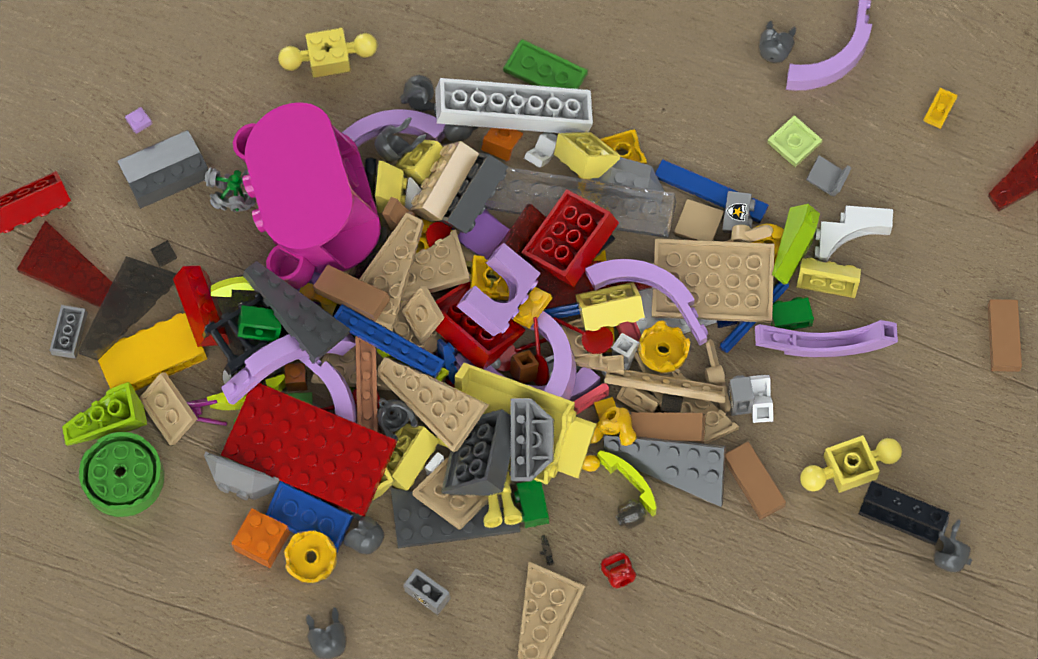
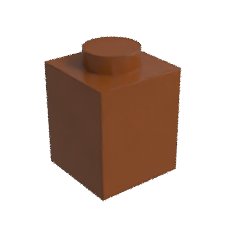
[509,350,539,384]
[285,363,308,392]

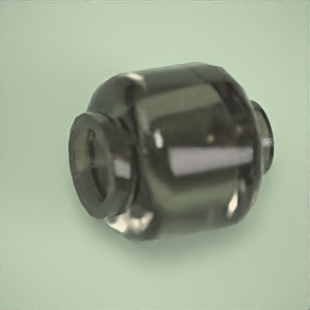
[615,499,647,529]

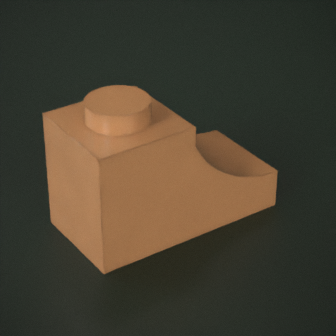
[382,197,418,231]

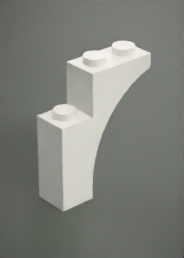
[814,206,893,262]

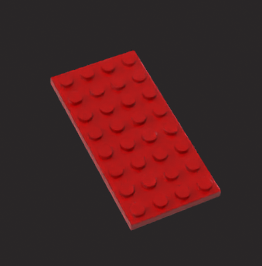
[221,383,398,517]

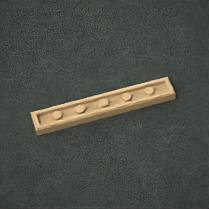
[604,370,727,403]

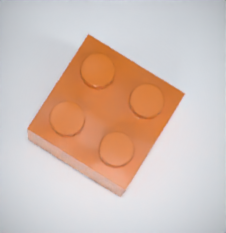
[231,508,290,568]

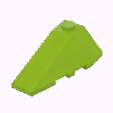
[772,204,820,285]
[62,382,147,446]

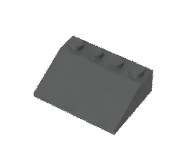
[117,130,208,209]
[439,152,508,234]
[441,409,511,496]

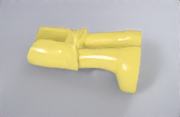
[484,471,523,528]

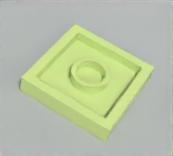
[767,115,822,167]

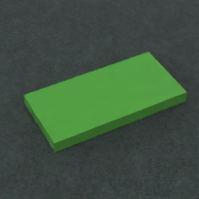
[503,39,588,89]

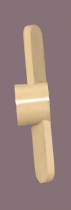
[724,225,773,243]
[705,339,731,412]

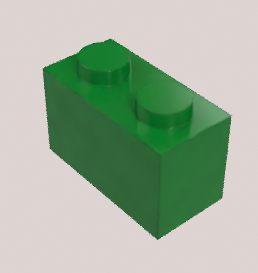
[771,297,814,330]
[238,305,281,341]
[514,480,549,528]

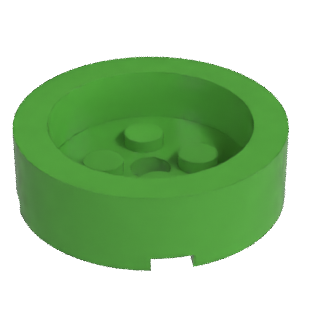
[79,432,164,517]

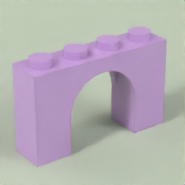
[457,243,540,337]

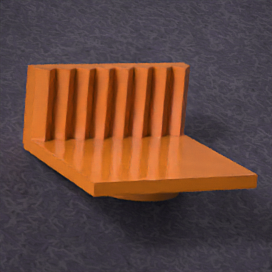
[481,128,524,161]

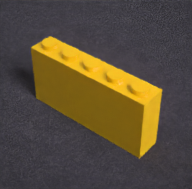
[94,313,207,391]

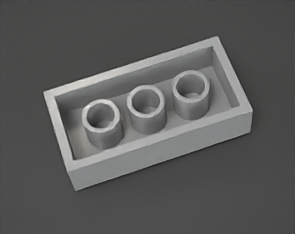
[49,305,88,359]

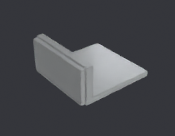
[806,155,851,196]

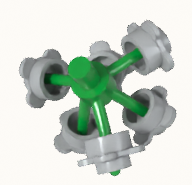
[205,167,256,212]

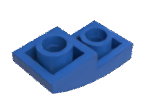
[437,338,458,384]

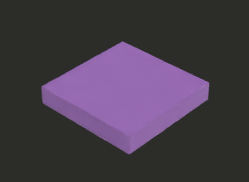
[458,212,511,260]

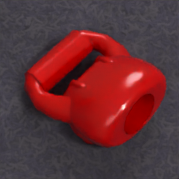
[601,552,636,588]

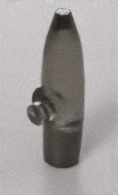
[540,535,554,566]

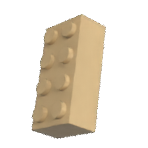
[410,141,479,222]

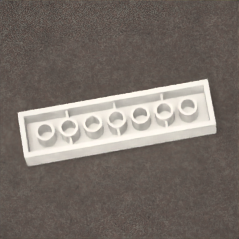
[435,78,593,133]

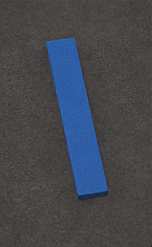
[655,159,769,223]
[334,304,445,379]

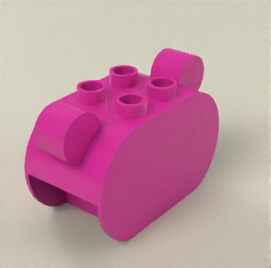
[233,102,381,289]

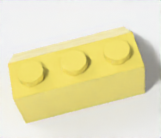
[554,132,620,180]
[797,258,861,298]
[576,282,645,331]
[387,424,439,491]

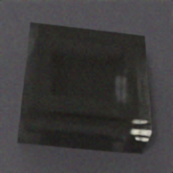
[150,240,177,267]
[660,393,684,413]

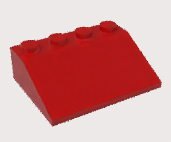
[521,189,619,287]
[435,282,526,370]

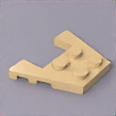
[562,318,625,375]

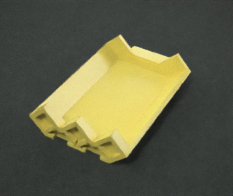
[437,363,596,485]

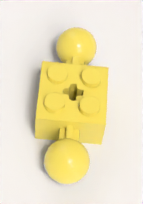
[278,28,377,78]
[800,435,902,493]

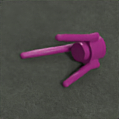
[186,398,227,426]

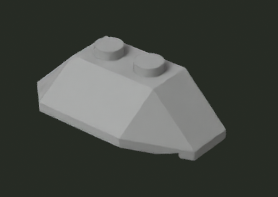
[585,157,664,210]
[511,398,554,481]
[204,451,280,500]

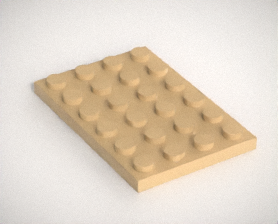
[652,239,774,323]

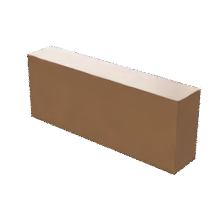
[313,265,390,322]
[988,299,1022,372]
[631,412,706,444]
[725,441,786,520]

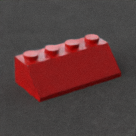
[0,171,71,233]
[173,265,233,347]

